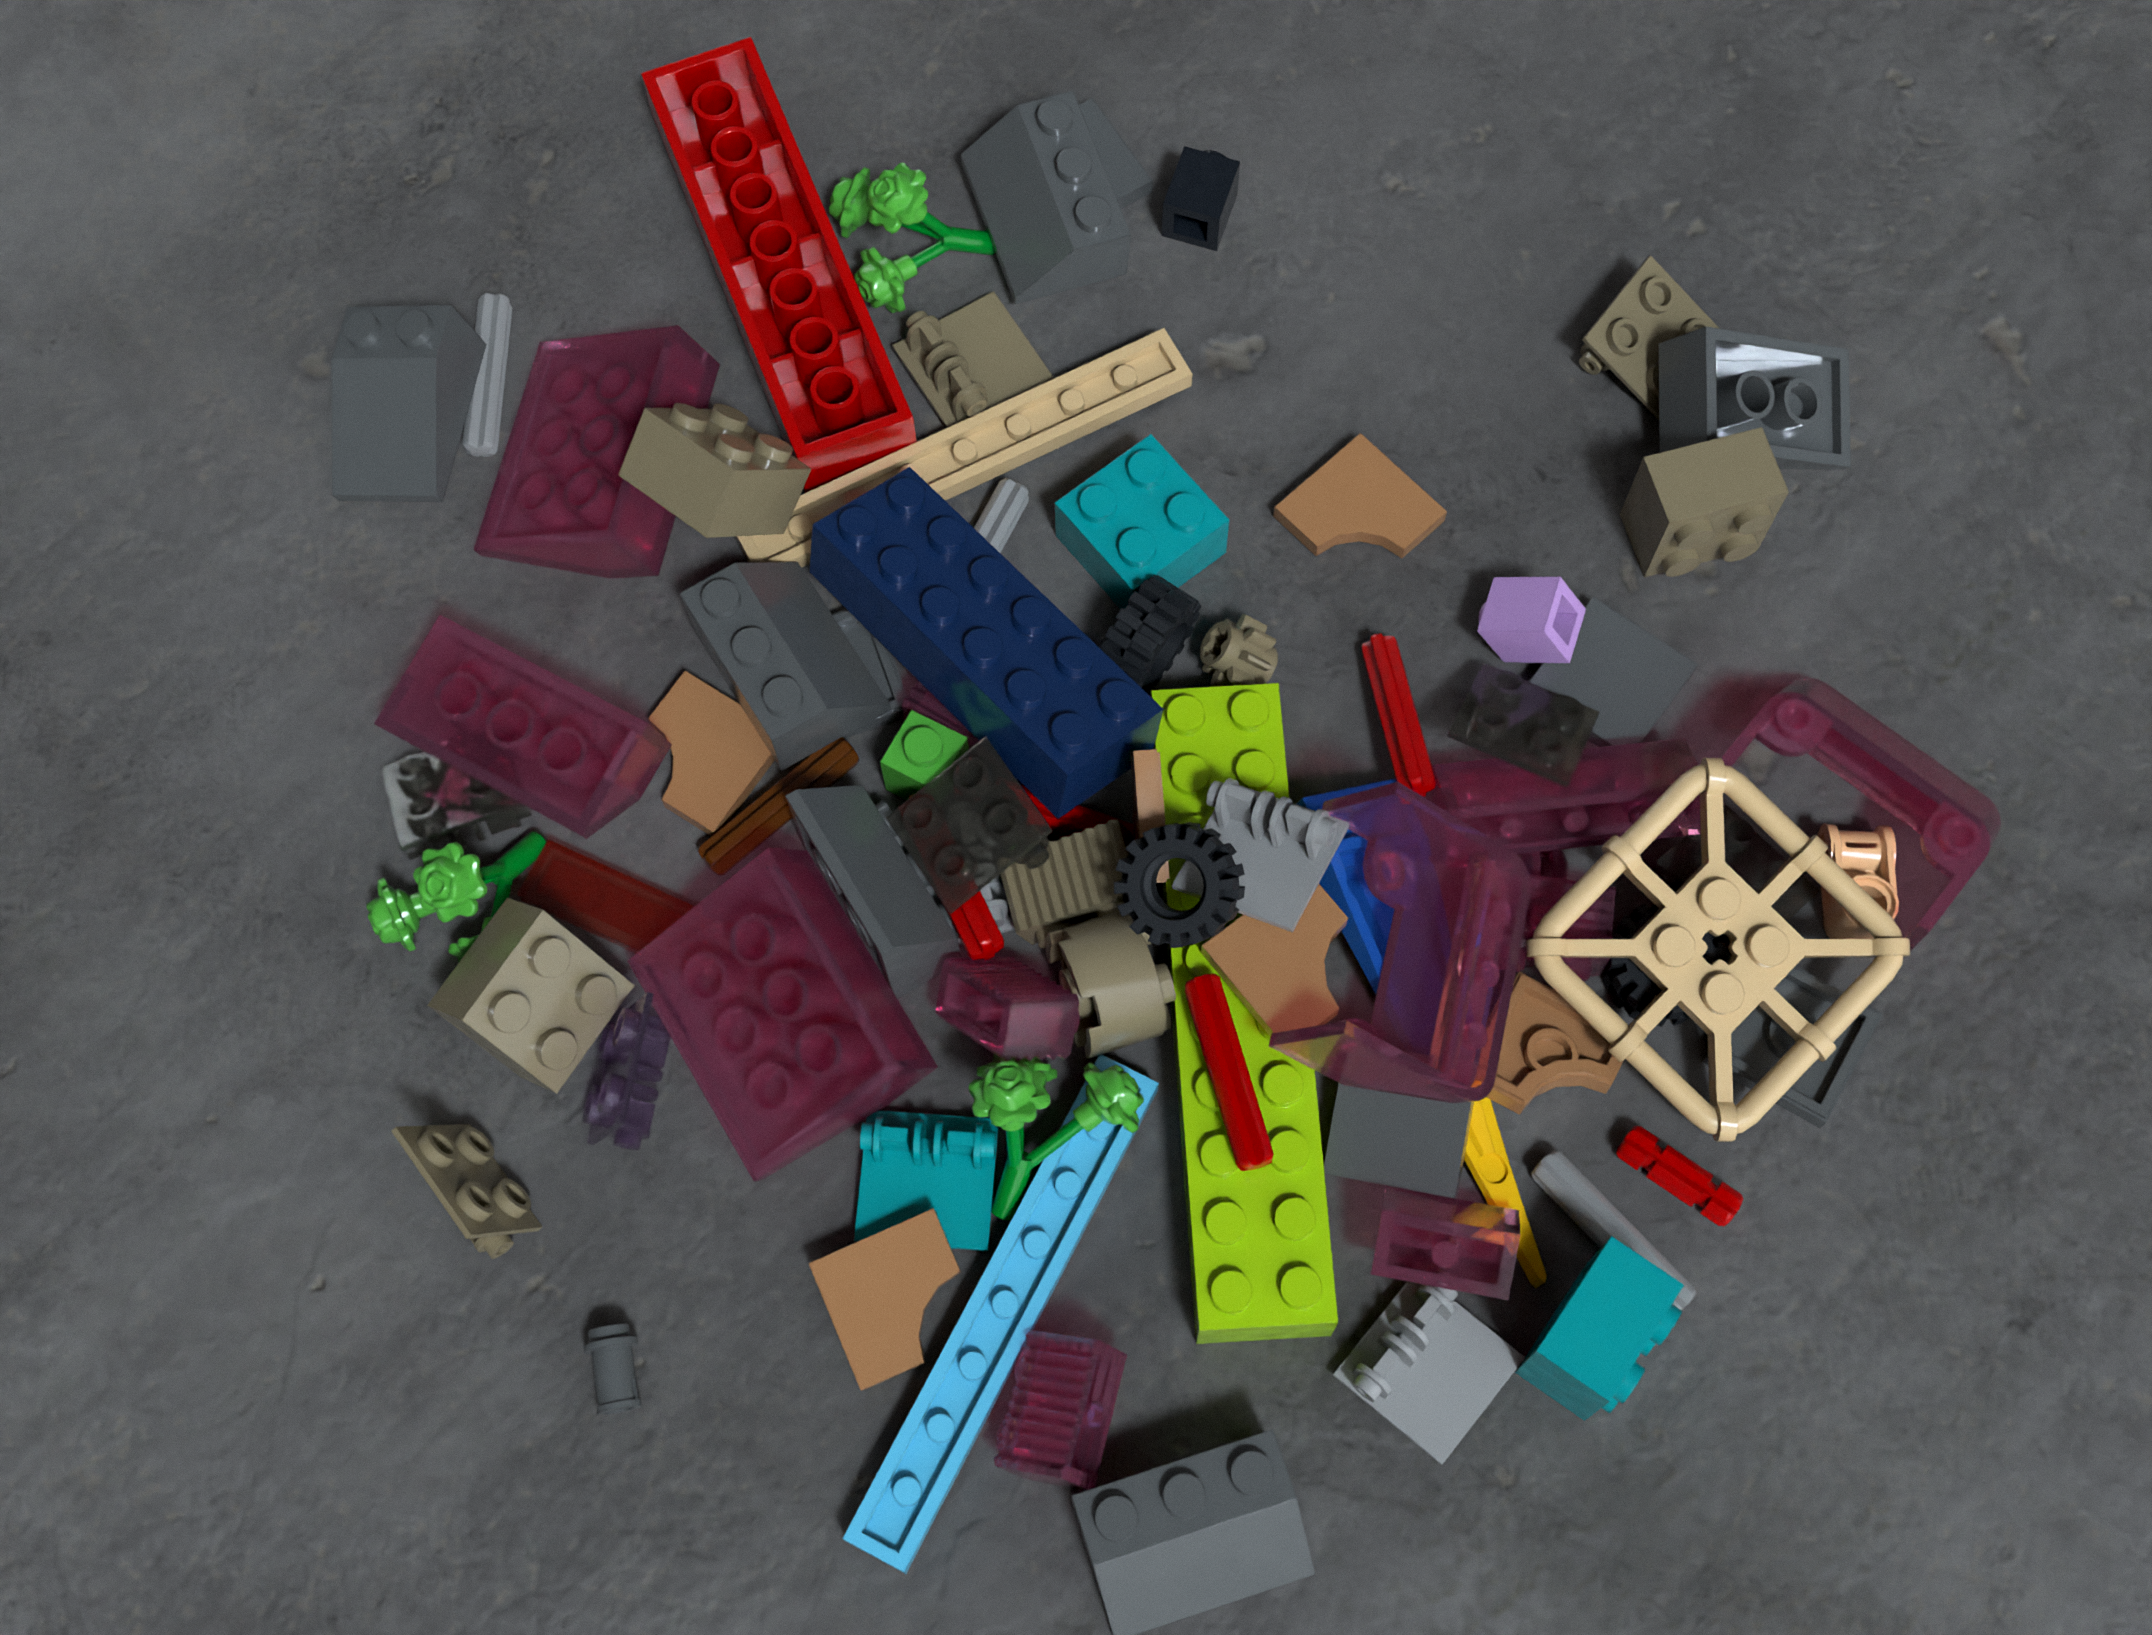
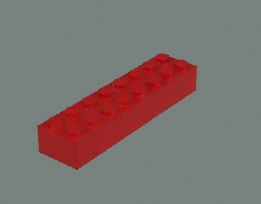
[641,37,917,493]

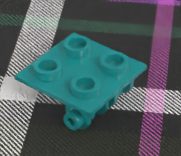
[854,1110,999,1251]

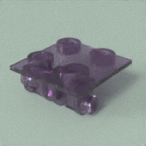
[583,992,671,1150]

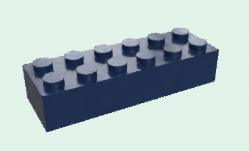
[809,467,1164,819]

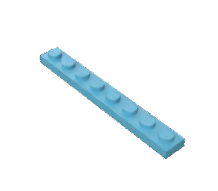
[842,1055,1159,1574]

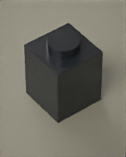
[1162,146,1240,251]

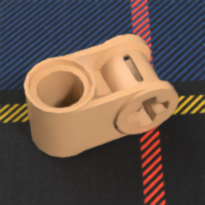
[1818,823,1899,939]

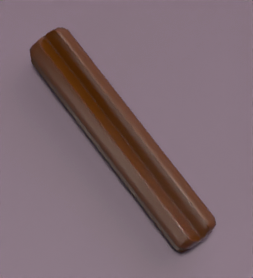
[698,737,859,876]

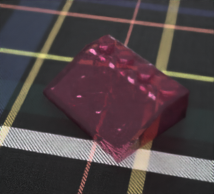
[473,325,720,579]
[627,848,938,1182]

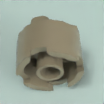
[1046,911,1176,1059]

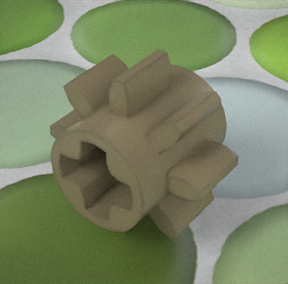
[1200,614,1278,687]

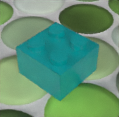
[1055,434,1230,609]
[1515,1236,1684,1421]

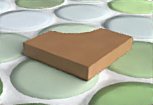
[1273,433,1447,558]
[648,671,775,836]
[1130,749,1170,883]
[1201,884,1348,1054]
[1471,972,1624,1115]
[808,1208,961,1391]

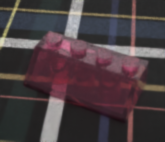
[374,615,672,839]

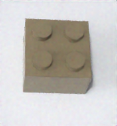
[618,403,811,538]
[1620,427,1789,578]
[427,898,635,1094]

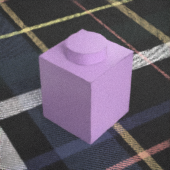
[1477,577,1586,663]

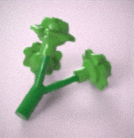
[829,162,995,313]
[366,831,548,963]
[968,1044,1144,1221]

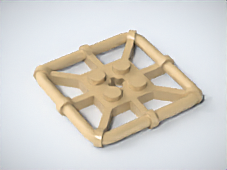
[1526,758,1910,1142]

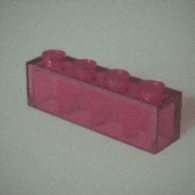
[1432,738,1701,862]

